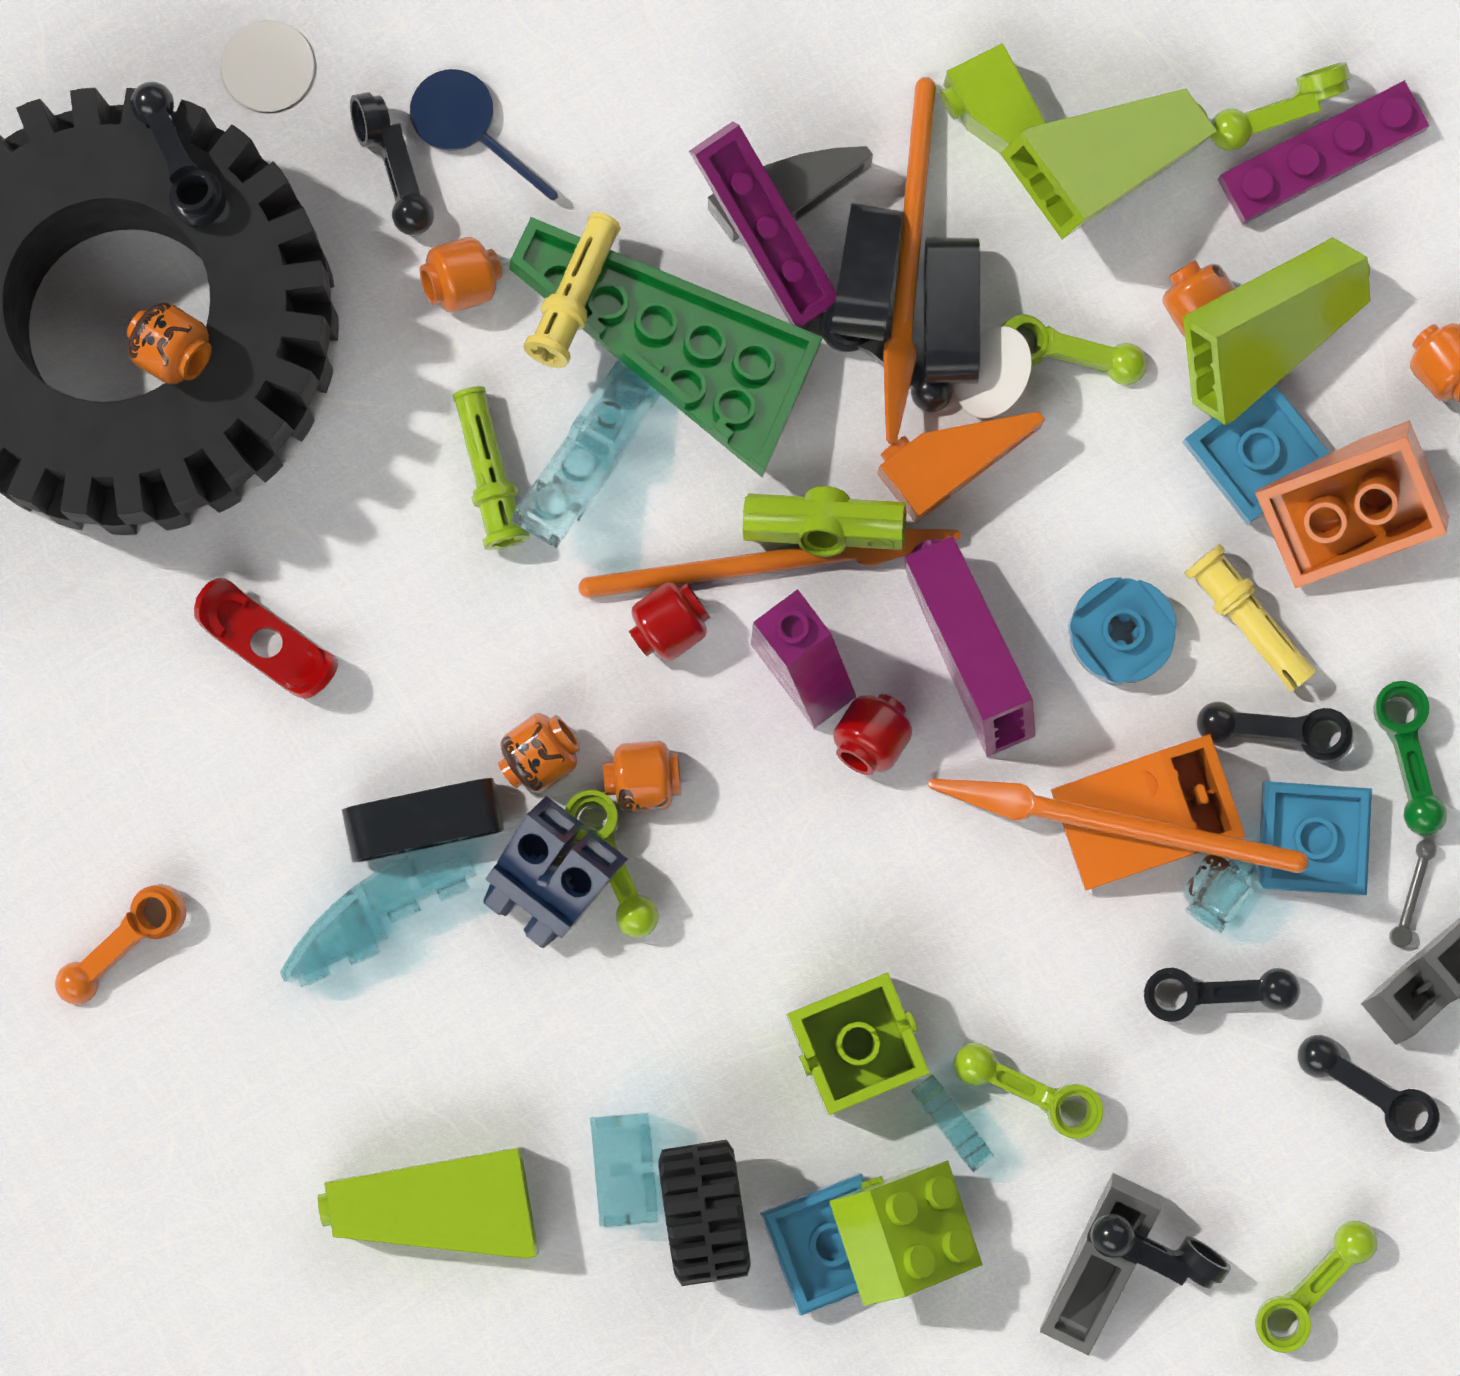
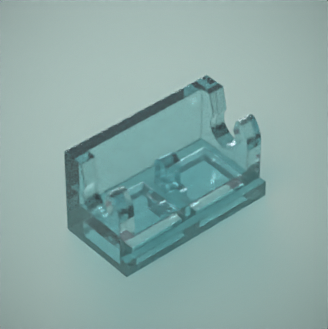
[590,1112,659,1227]

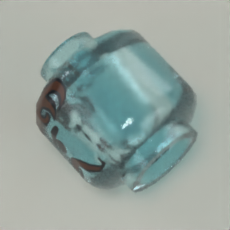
[1183,854,1263,934]

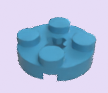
[1068,577,1176,685]

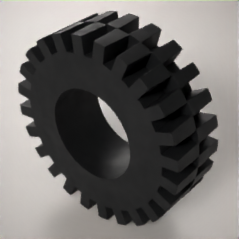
[0,87,339,535]

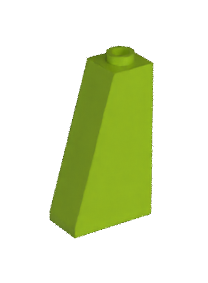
[1000,88,1217,240]
[1183,237,1371,425]
[317,1147,539,1259]

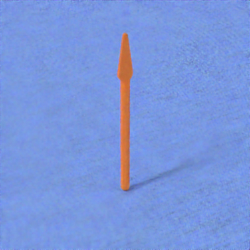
[883,77,936,444]
[578,529,961,598]
[928,779,1309,873]

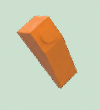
[877,411,1045,523]

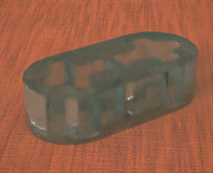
[911,1075,994,1173]

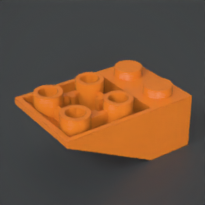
[1051,734,1246,891]

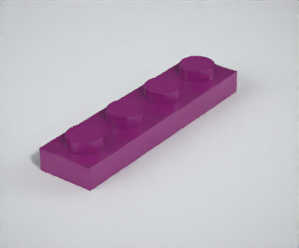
[1218,80,1430,225]
[689,121,837,327]

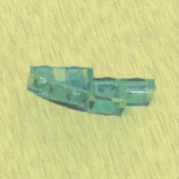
[511,359,660,549]
[280,853,477,988]

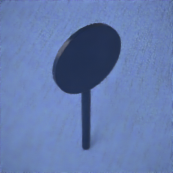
[410,69,558,201]

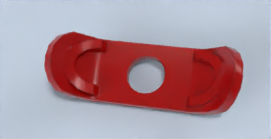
[194,578,338,699]

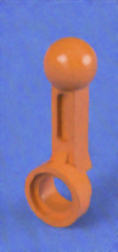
[55,884,186,1005]

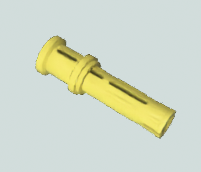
[523,212,621,368]
[1184,543,1317,692]

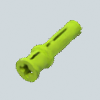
[453,386,530,550]

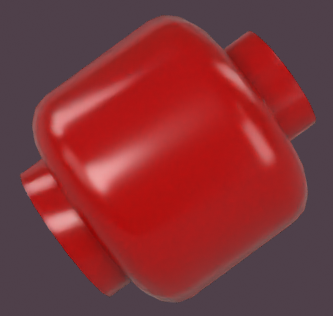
[629,582,711,661]
[833,694,912,775]

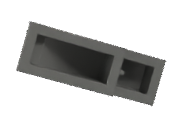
[708,146,873,242]
[1361,918,1460,1045]
[1040,1173,1162,1356]

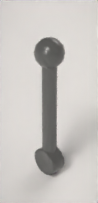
[1389,839,1437,947]

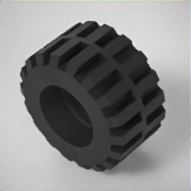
[658,1140,751,1286]

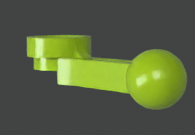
[1211,62,1351,151]
[1001,314,1147,385]
[565,790,659,938]
[954,1043,1103,1139]
[1255,1221,1378,1353]

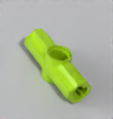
[742,486,907,557]

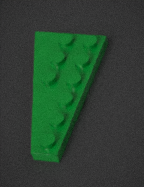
[509,217,823,478]

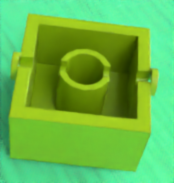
[786,972,930,1115]
[829,1160,983,1306]

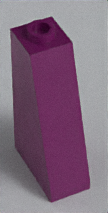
[904,536,1035,757]
[751,589,857,729]

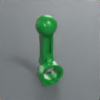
[1373,681,1447,836]

